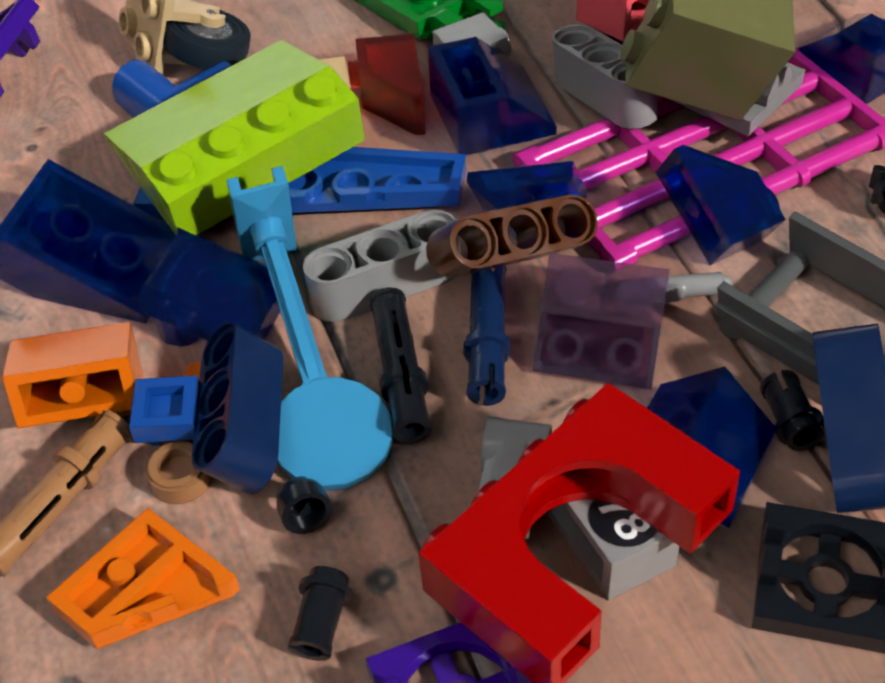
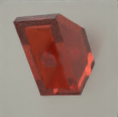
[348,33,426,135]

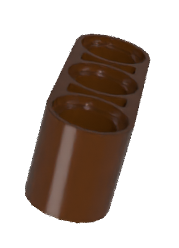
[426,195,598,277]

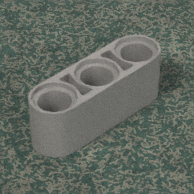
[552,25,658,129]
[303,210,460,322]

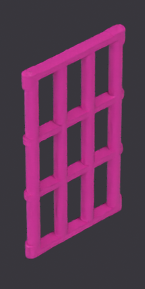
[512,47,885,273]

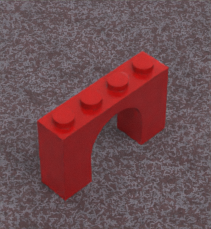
[418,382,740,683]

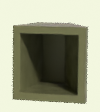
[620,0,796,120]

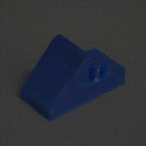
[466,161,587,240]

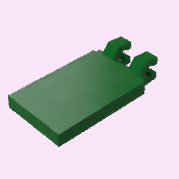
[354,0,505,40]

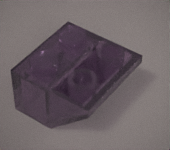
[533,253,671,389]

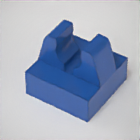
[129,376,199,446]

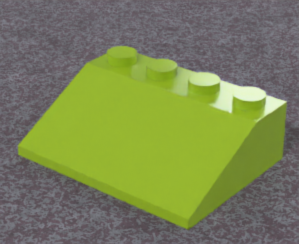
[104,39,365,243]

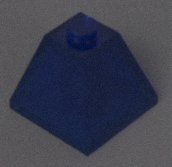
[797,13,885,104]

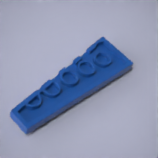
[133,147,467,222]

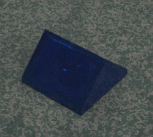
[647,366,775,528]

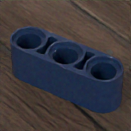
[192,321,283,495]
[812,323,885,513]

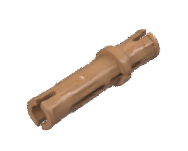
[0,410,132,577]

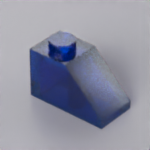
[655,145,786,266]

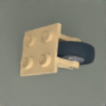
[119,0,251,75]

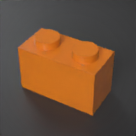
[2,321,143,429]

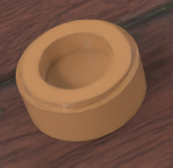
[145,440,211,504]

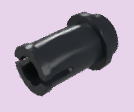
[760,370,824,450]
[288,566,353,661]

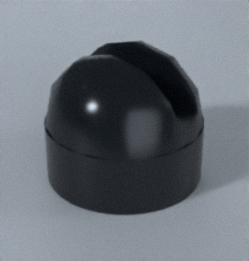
[276,476,332,534]

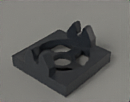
[751,502,885,653]

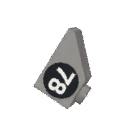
[547,500,679,600]

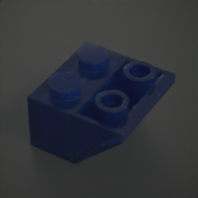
[428,37,557,155]

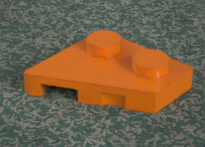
[46,508,240,649]

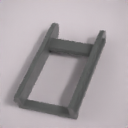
[715,211,885,385]

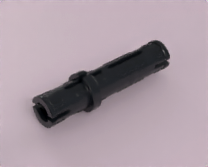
[370,287,432,444]

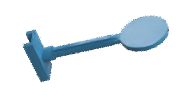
[226,166,393,491]

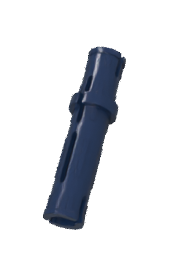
[463,265,511,406]

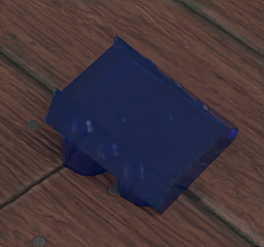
[139,227,280,347]

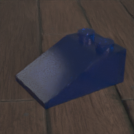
[0,159,195,324]

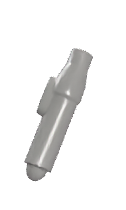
[620,272,733,303]

